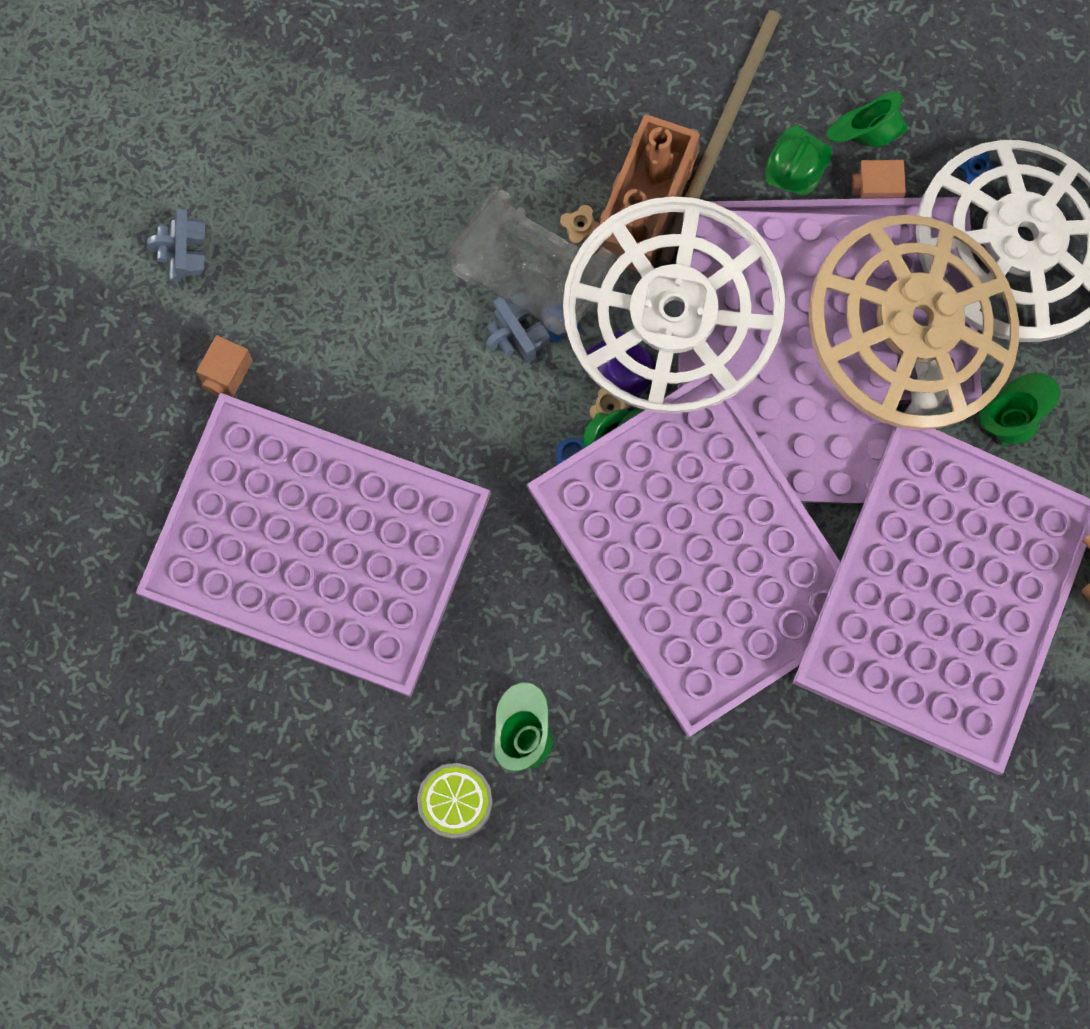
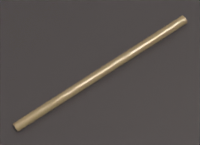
[657,10,781,265]

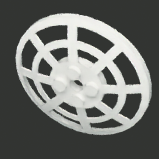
[916,140,1090,342]
[563,196,785,414]

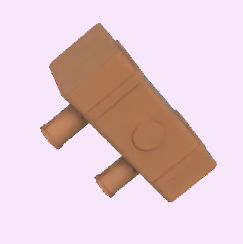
[594,115,700,272]

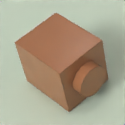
[852,160,906,199]
[196,335,253,397]

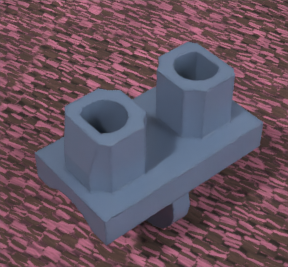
[147,209,205,281]
[486,295,550,364]

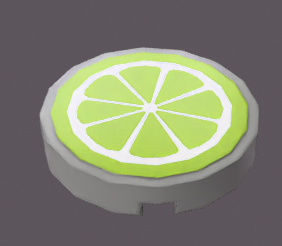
[417,763,493,839]

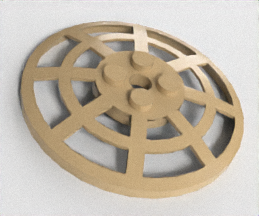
[808,215,1019,430]

